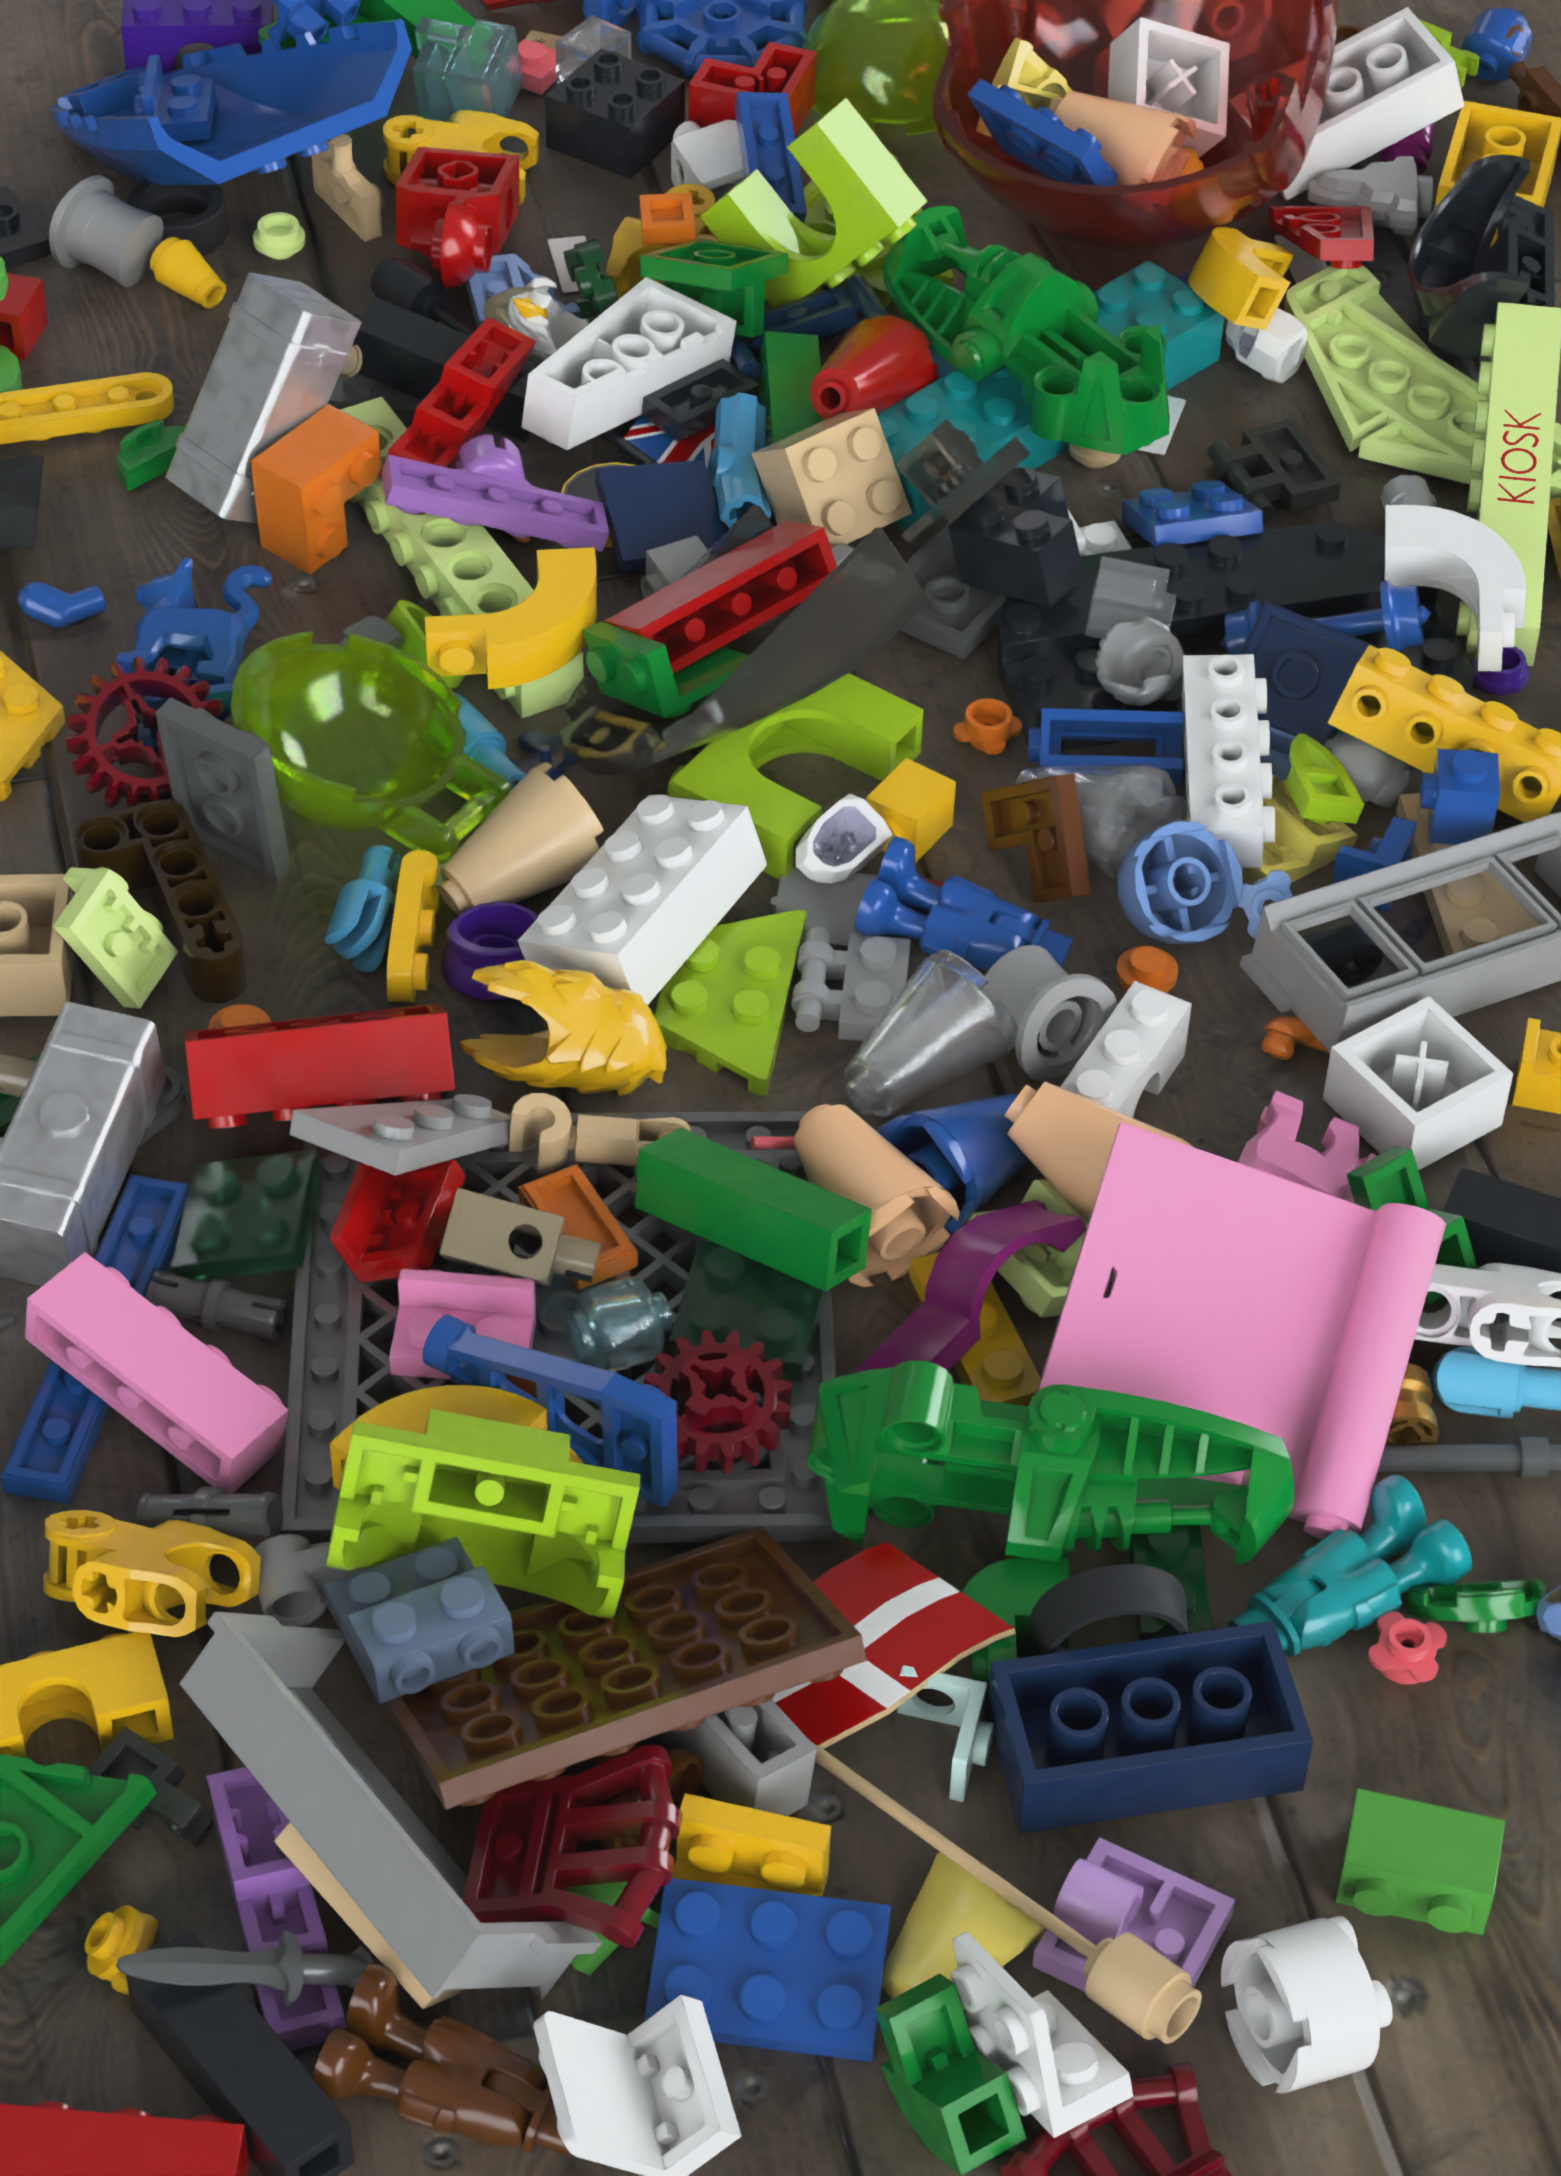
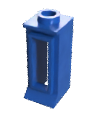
[1028,708,1185,787]

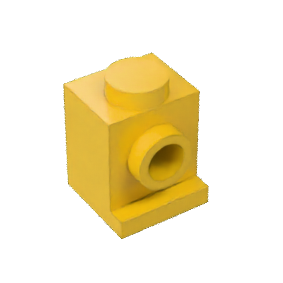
[1512,1018,1561,1114]

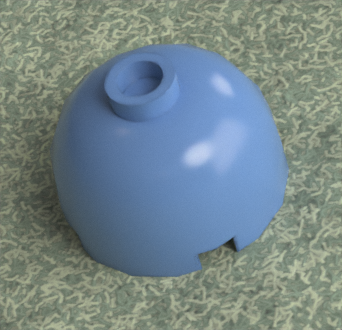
[1117,821,1243,944]

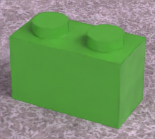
[1335,1788,1506,1935]

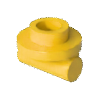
[85,1905,159,1995]

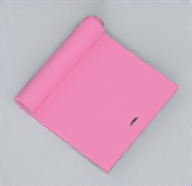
[1036,1122,1446,1539]

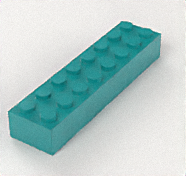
[877,260,1224,539]

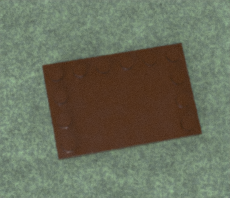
[367,1526,867,1809]

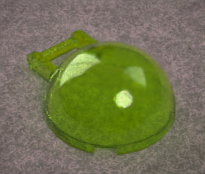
[802,0,1030,135]
[231,631,513,864]

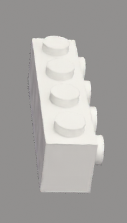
[1182,654,1275,868]

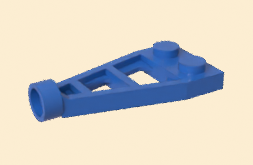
[423,1314,678,1508]

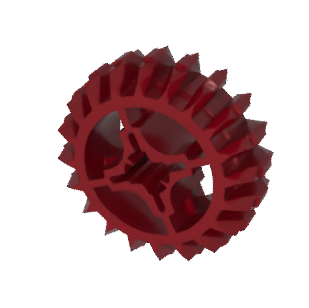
[66,656,228,808]

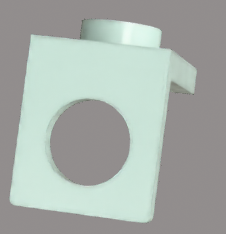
[897,1665,994,1802]

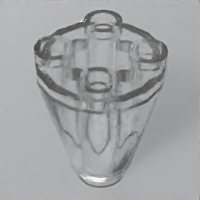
[1015,764,1187,881]

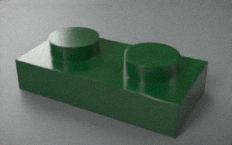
[1129,1525,1212,1641]

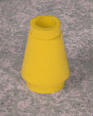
[150,237,226,309]

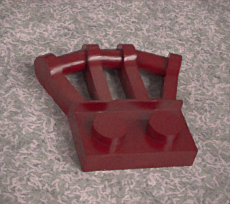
[463,1745,683,1948]
[1000,2062,1232,2176]

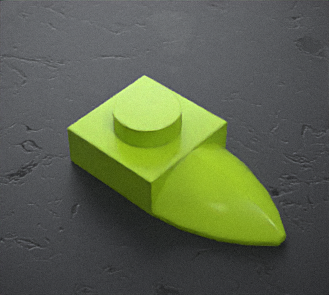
[1285,733,1364,824]

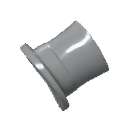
[49,175,164,287]
[978,945,1118,1081]

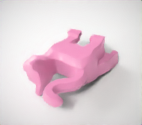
[1237,1090,1377,1204]

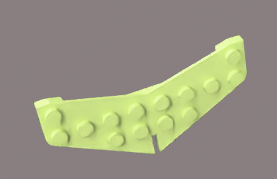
[1284,265,1561,501]

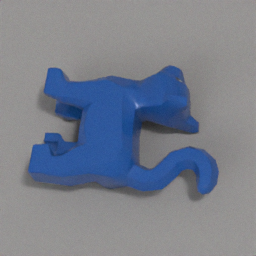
[116,557,273,699]

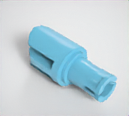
[1430,1347,1561,1419]

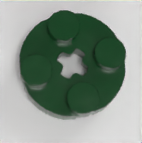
[563,239,618,324]

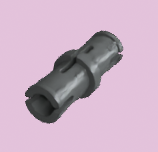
[146,1270,288,1341]
[137,1487,283,1537]

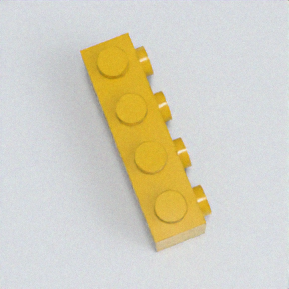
[1328,644,1561,823]

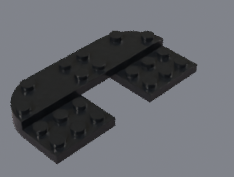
[996,520,1475,751]

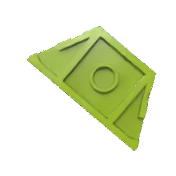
[654,909,807,1097]

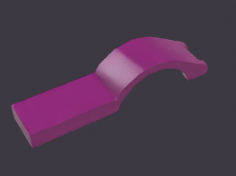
[854,1200,1087,1373]

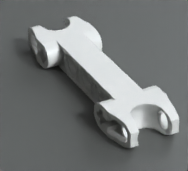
[1414,1263,1561,1367]

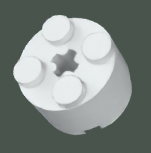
[1221,1916,1392,2094]

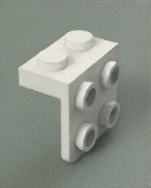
[534,1995,742,2176]

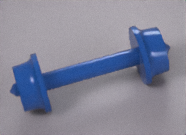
[1219,580,1431,655]

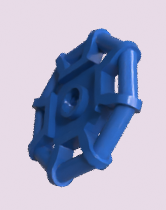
[635,0,809,79]

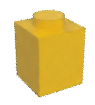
[866,758,956,864]

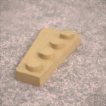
[1396,793,1539,957]

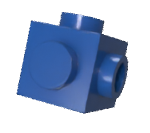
[1420,749,1500,845]

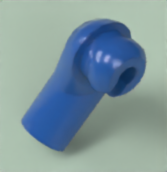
[17,581,106,628]

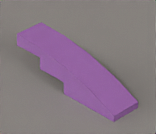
[206,1767,346,2051]

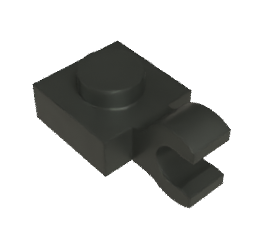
[88,1726,214,1847]

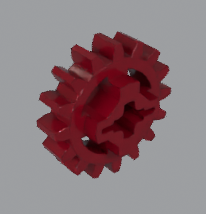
[644,1330,792,1474]

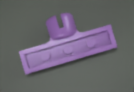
[381,434,609,552]

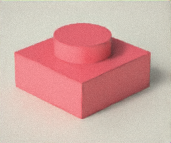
[499,39,567,95]

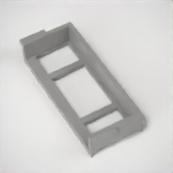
[1239,812,1561,1053]
[179,1612,602,2001]

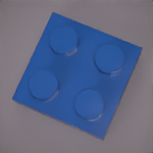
[1121,481,1263,548]

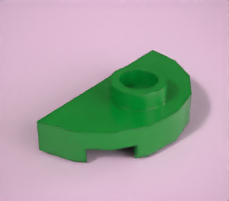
[116,420,185,492]
[1406,1578,1546,1633]

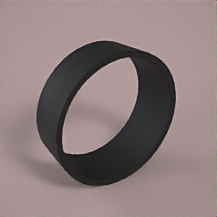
[1030,1564,1188,1655]

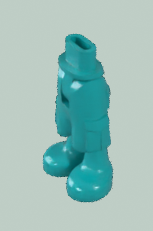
[1228,1474,1472,1657]

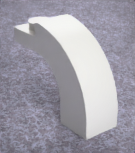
[1384,505,1527,671]

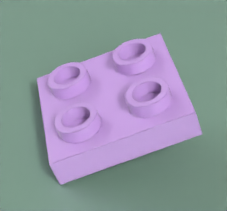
[1032,1837,1235,1992]

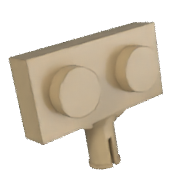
[311,134,385,242]

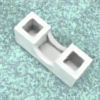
[1060,981,1192,1118]

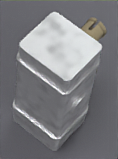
[165,272,363,523]
[0,1002,166,1286]

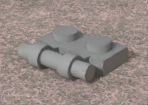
[791,927,911,1045]

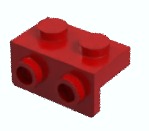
[330,1159,466,1283]

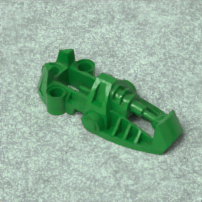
[882,206,1170,455]
[807,1360,1295,1565]

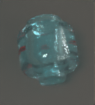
[567,1276,673,1372]

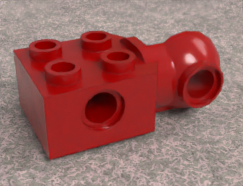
[396,147,519,290]

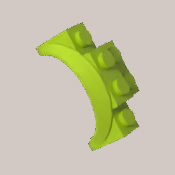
[326,1409,640,1619]

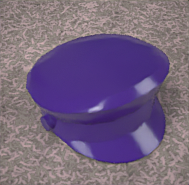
[442,902,538,1002]

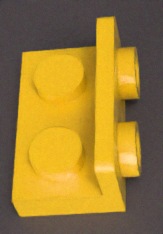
[672,1793,831,1896]

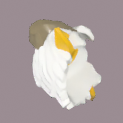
[484,276,589,365]

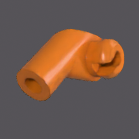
[1261,1016,1330,1060]

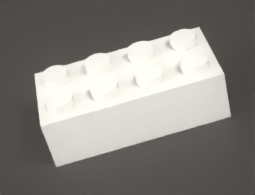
[1230,7,1465,201]
[518,795,767,1006]

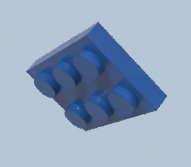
[967,78,1126,216]
[644,1878,891,2062]

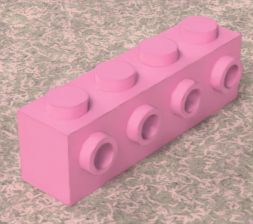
[25,1252,289,1494]

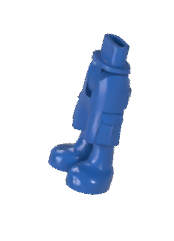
[854,835,1074,971]

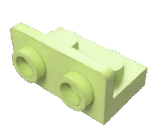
[53,867,179,1009]

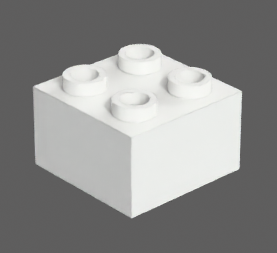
[1108,17,1230,158]
[1323,996,1513,1171]

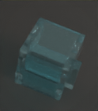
[412,17,523,122]

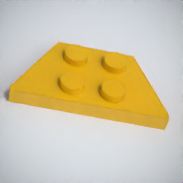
[0,650,65,802]

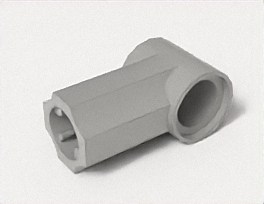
[254,1534,369,1627]

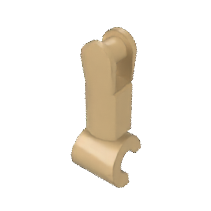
[509,1093,691,1174]

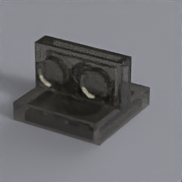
[896,419,1031,551]

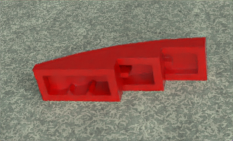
[383,317,536,469]

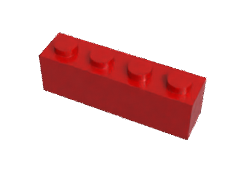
[604,520,842,674]
[0,2101,250,2176]

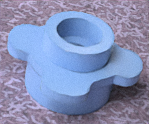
[1239,870,1293,939]

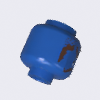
[1460,7,1533,81]

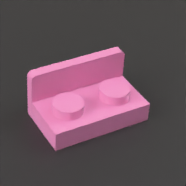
[389,1269,536,1380]

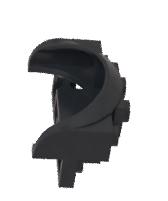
[1408,154,1555,362]

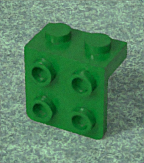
[583,621,754,718]

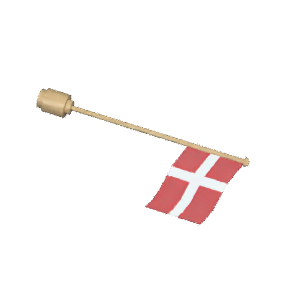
[772,1542,1202,2044]

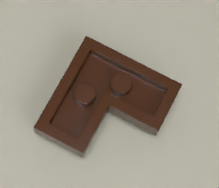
[981,773,1091,904]

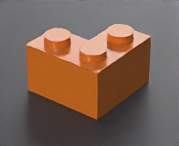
[251,404,382,575]

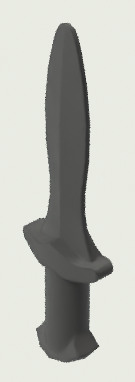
[116,1931,374,2007]

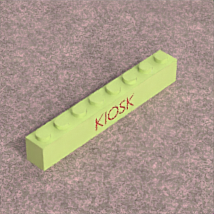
[1456,302,1561,666]

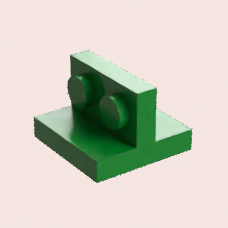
[640,239,788,338]

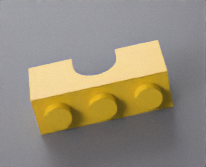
[0,1632,174,1758]

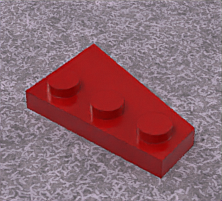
[1268,206,1374,269]

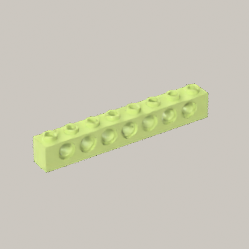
[340,396,584,719]

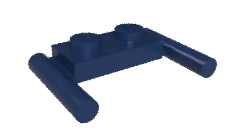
[731,275,889,381]

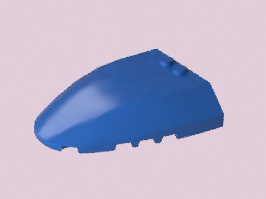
[49,19,412,185]

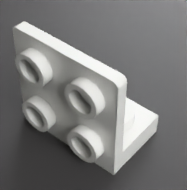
[951,1931,1133,2138]

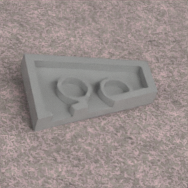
[289,1094,511,1176]

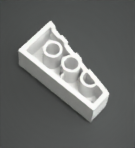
[521,277,737,450]

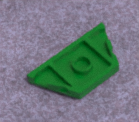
[0,1754,157,1968]

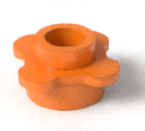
[953,698,1022,755]

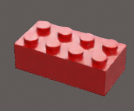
[185,1003,455,1129]

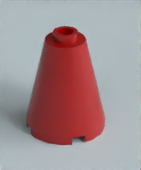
[810,315,939,420]

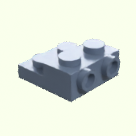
[323,1537,515,1704]

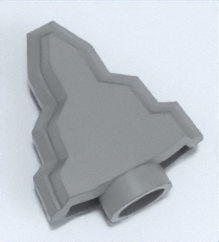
[1307,156,1433,236]

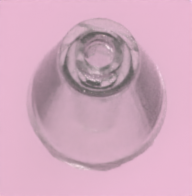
[843,950,1018,1117]

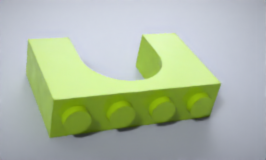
[699,98,927,309]
[667,653,924,881]

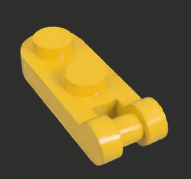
[387,850,440,1003]

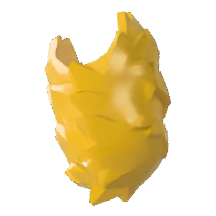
[460,960,667,1096]

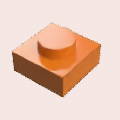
[639,192,695,246]

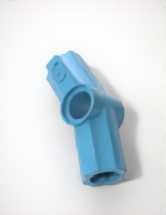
[707,392,771,538]

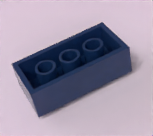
[986,1621,1313,1834]

